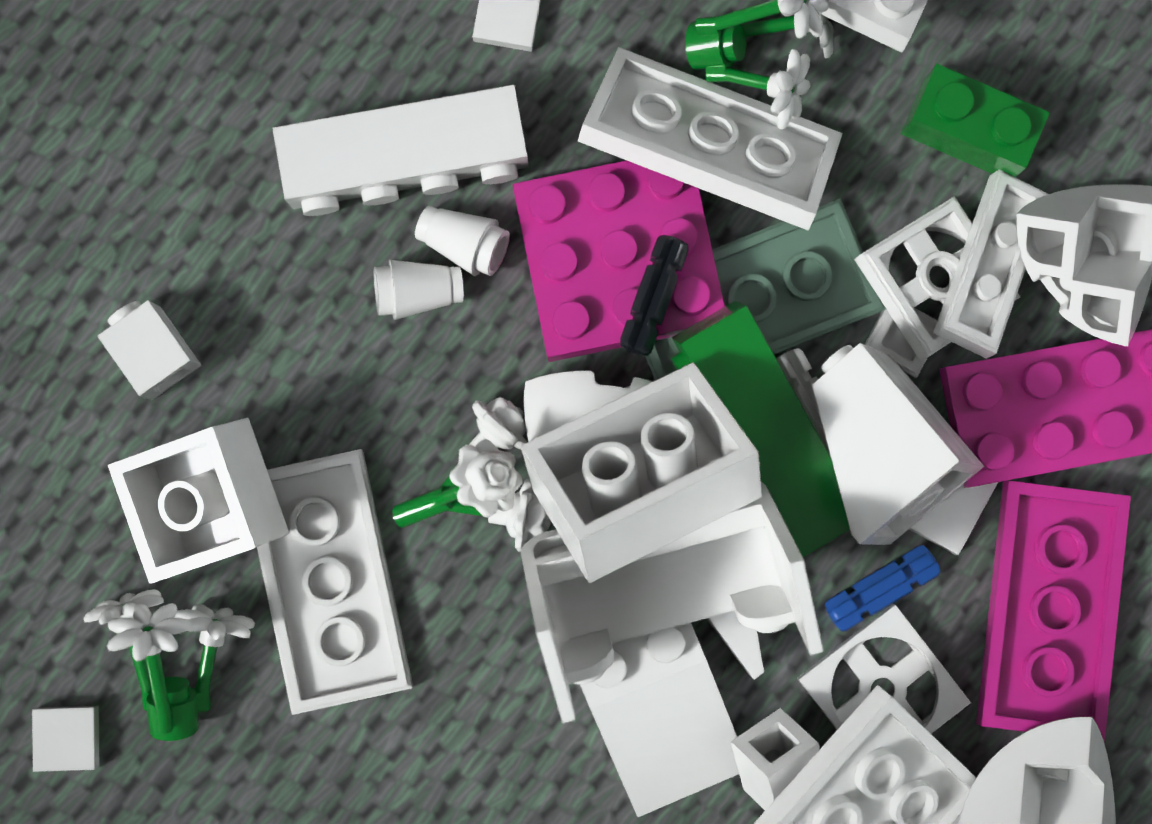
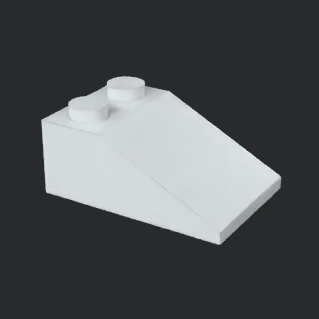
[580,623,739,817]

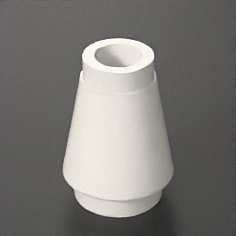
[415,205,510,276]
[374,260,464,320]

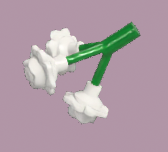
[392,397,551,552]

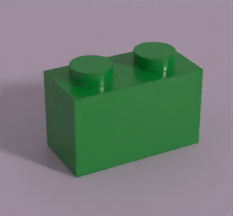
[900,63,1050,177]

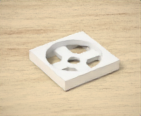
[854,196,1020,361]
[797,604,971,734]

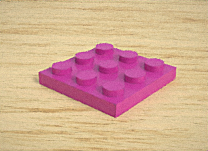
[512,160,725,362]

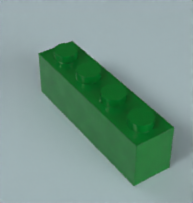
[671,301,850,557]

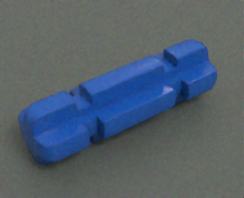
[825,545,941,632]

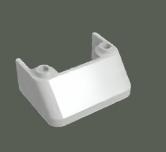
[521,482,823,723]

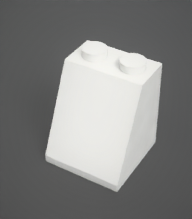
[812,343,984,545]

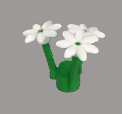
[685,0,834,130]
[83,589,255,741]

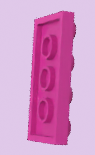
[939,329,1152,488]
[976,481,1131,742]

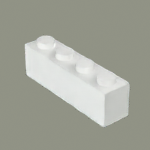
[272,85,529,216]

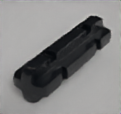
[620,235,688,356]

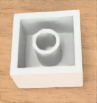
[108,418,289,583]

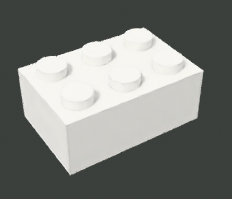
[521,362,762,583]

